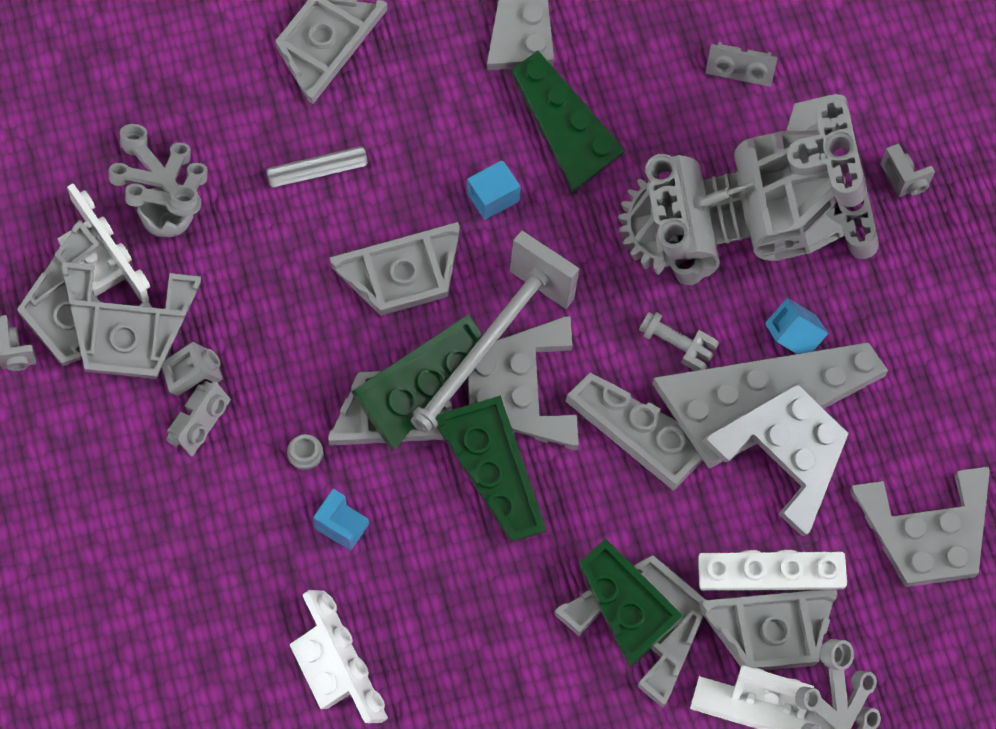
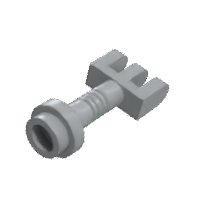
[639,312,719,371]

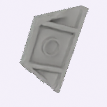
[275,0,387,104]
[330,222,460,316]
[328,371,452,446]
[699,589,837,671]

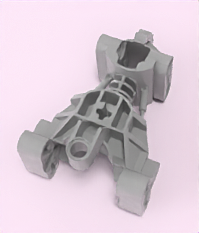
[618,94,879,285]

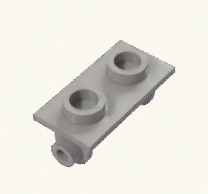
[705,42,777,87]
[166,380,231,457]

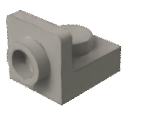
[880,144,935,197]
[0,315,36,371]
[162,342,223,396]

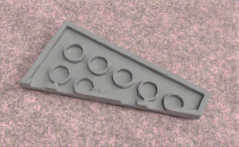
[652,343,888,469]

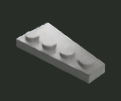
[487,0,554,70]
[565,373,703,491]

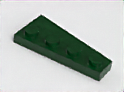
[511,50,625,194]
[352,314,483,452]
[435,395,546,543]

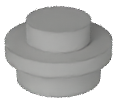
[287,434,323,470]

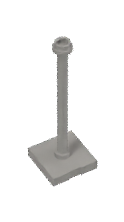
[411,230,580,433]

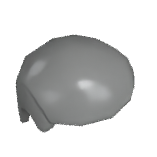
[137,186,193,237]

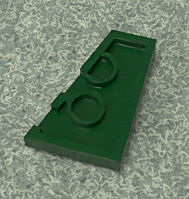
[579,538,683,668]

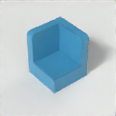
[467,161,521,220]
[765,298,829,354]
[313,489,369,551]

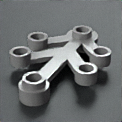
[109,124,208,217]
[795,639,881,729]

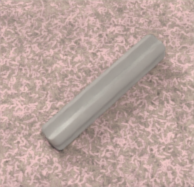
[266,146,367,188]

